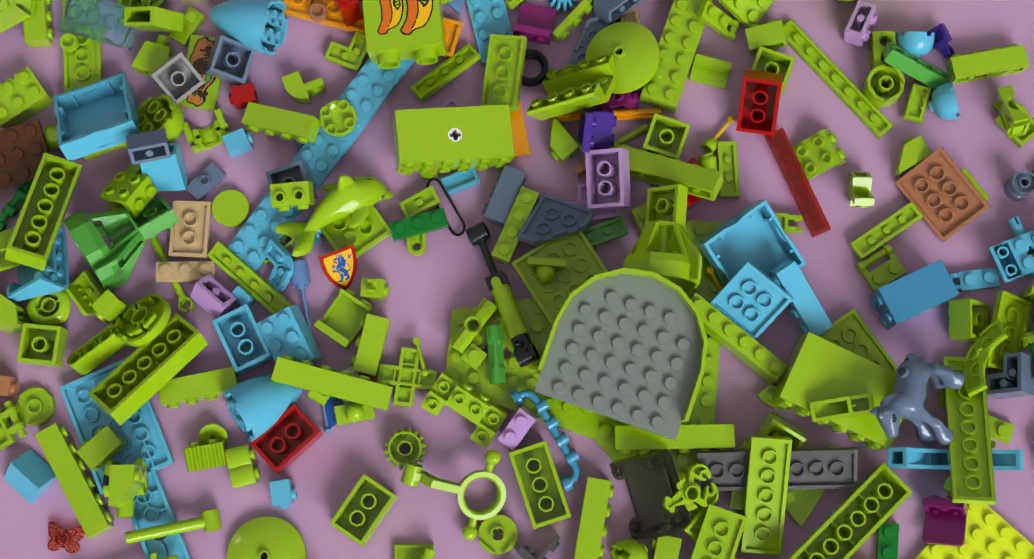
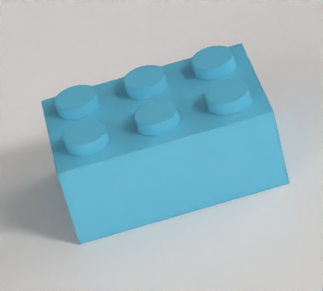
[212,304,273,376]
[257,305,323,363]

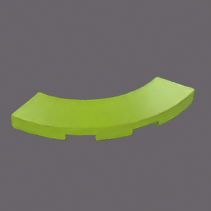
[963,319,1008,397]

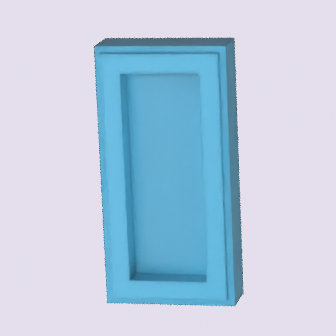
[439,168,481,196]

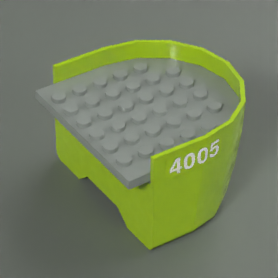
[534,268,708,440]

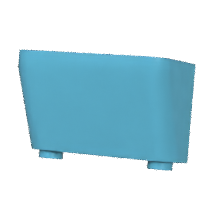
[6,226,69,302]

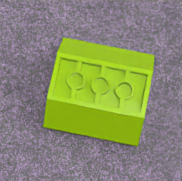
[526,53,617,121]

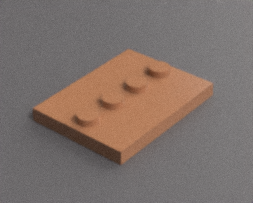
[895,147,991,242]

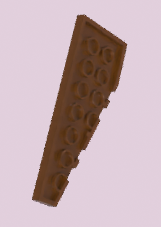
[0,119,50,190]

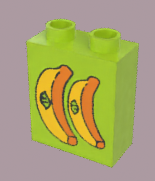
[363,0,447,69]

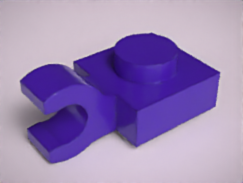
[927,23,955,58]

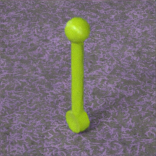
[413,337,428,376]

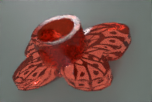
[47,521,85,554]

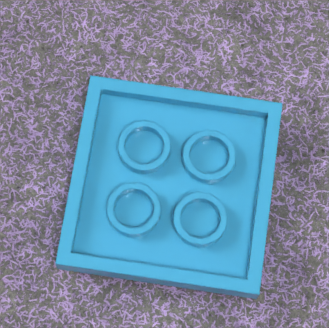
[709,260,793,340]

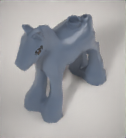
[870,353,965,445]

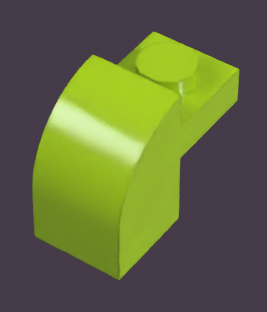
[281,71,327,104]
[848,171,875,208]

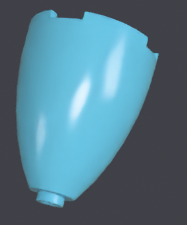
[210,0,289,56]
[222,374,303,443]

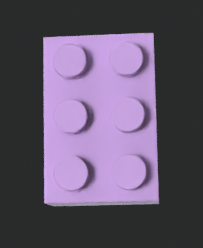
[585,147,632,210]

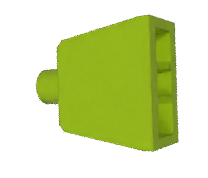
[132,34,174,76]

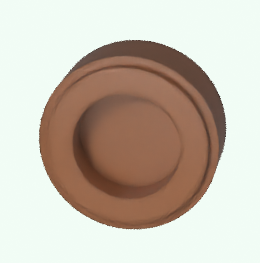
[308,2,328,22]

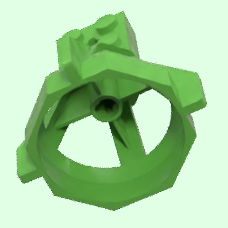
[62,196,179,291]

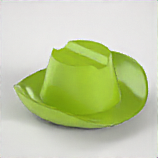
[26,290,70,326]

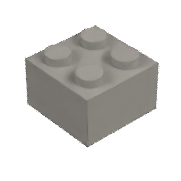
[149,51,205,104]

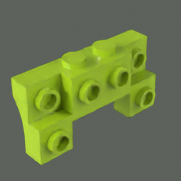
[420,371,509,449]

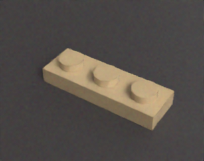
[156,261,215,282]

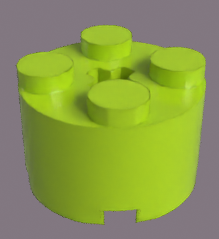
[862,65,905,109]

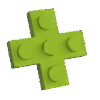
[377,347,437,408]

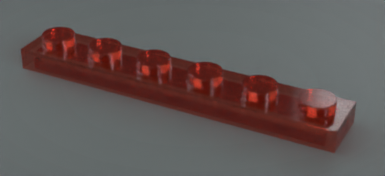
[765,128,831,238]

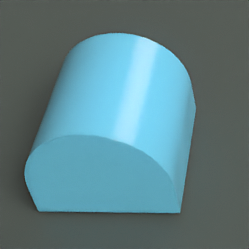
[231,286,256,307]

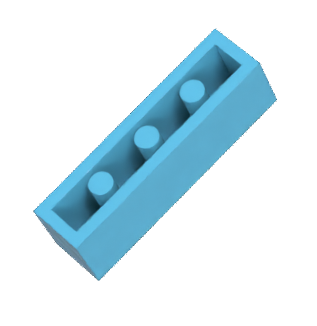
[769,259,833,336]

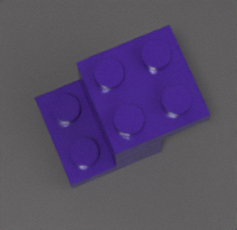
[577,106,617,153]

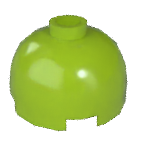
[610,538,648,559]

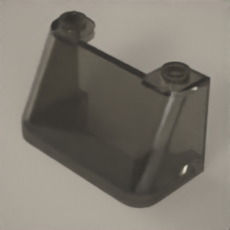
[609,449,690,540]

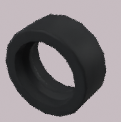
[522,49,548,87]

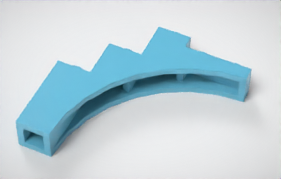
[888,447,1023,470]

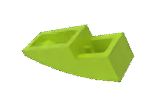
[809,393,874,422]

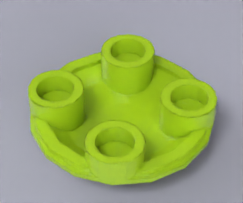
[319,100,357,137]

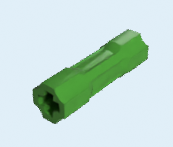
[486,325,506,385]

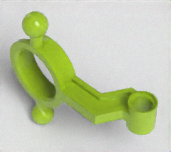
[401,449,506,540]

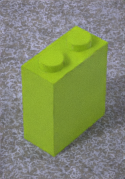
[123,6,184,33]

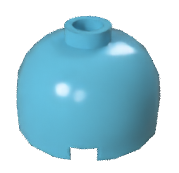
[896,31,935,58]
[928,82,961,121]

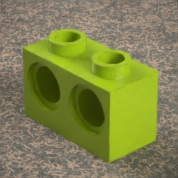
[868,31,897,72]

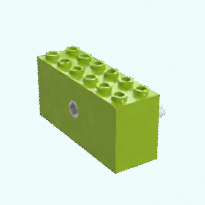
[391,104,515,175]

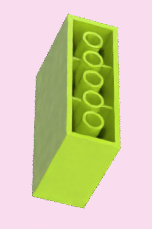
[772,332,902,451]

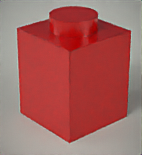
[229,82,259,110]

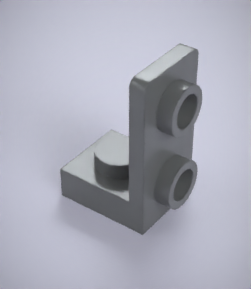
[516,535,561,559]

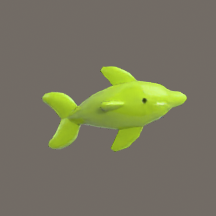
[275,175,394,257]

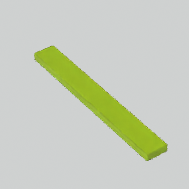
[783,19,894,139]

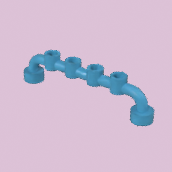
[510,389,580,492]

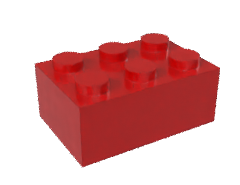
[736,70,784,136]
[250,403,323,474]

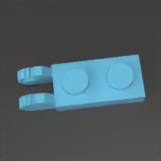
[949,267,1000,292]

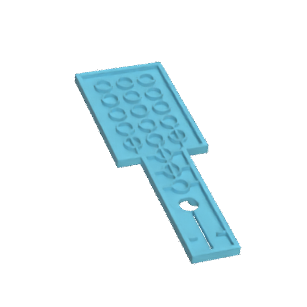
[59,358,192,559]

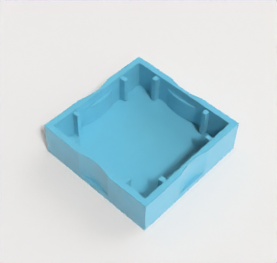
[53,72,141,161]
[696,200,806,285]

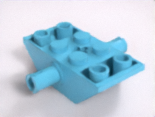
[988,216,1034,283]

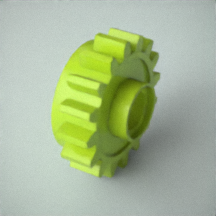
[384,427,427,470]

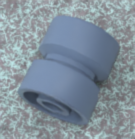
[1004,170,1034,201]

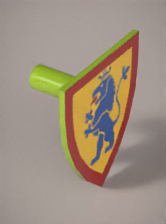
[318,244,357,290]

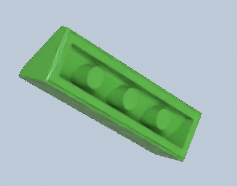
[884,42,951,89]

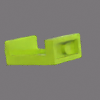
[314,288,374,350]

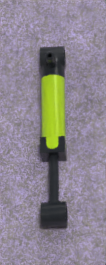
[466,222,540,367]

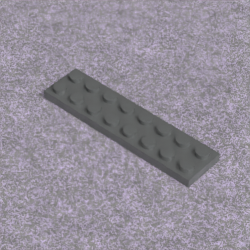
[696,447,858,491]

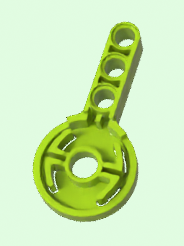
[67,294,171,375]

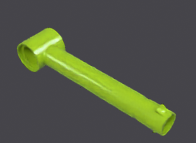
[125,509,222,544]

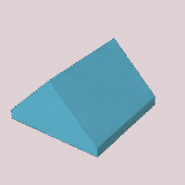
[4,449,57,505]

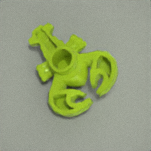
[662,463,719,513]

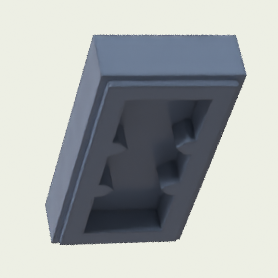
[186,162,226,201]

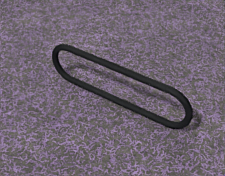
[426,178,466,236]

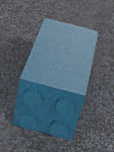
[870,259,959,330]

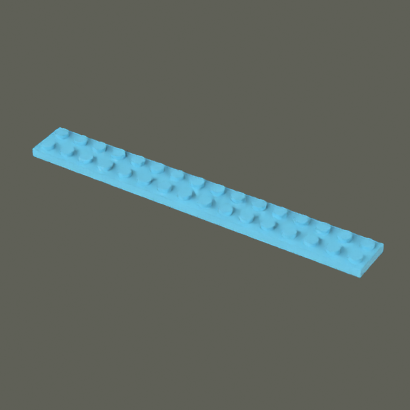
[228,58,415,272]

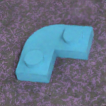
[263,238,294,292]

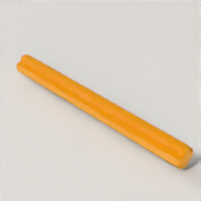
[550,108,662,122]

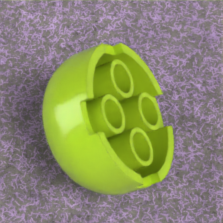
[137,94,184,143]

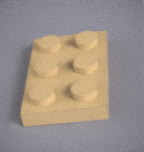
[168,200,212,259]

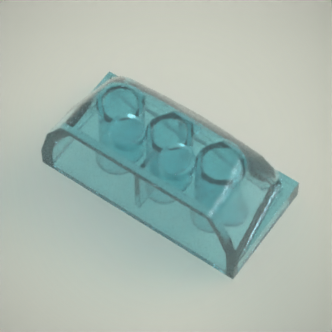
[59,0,138,51]

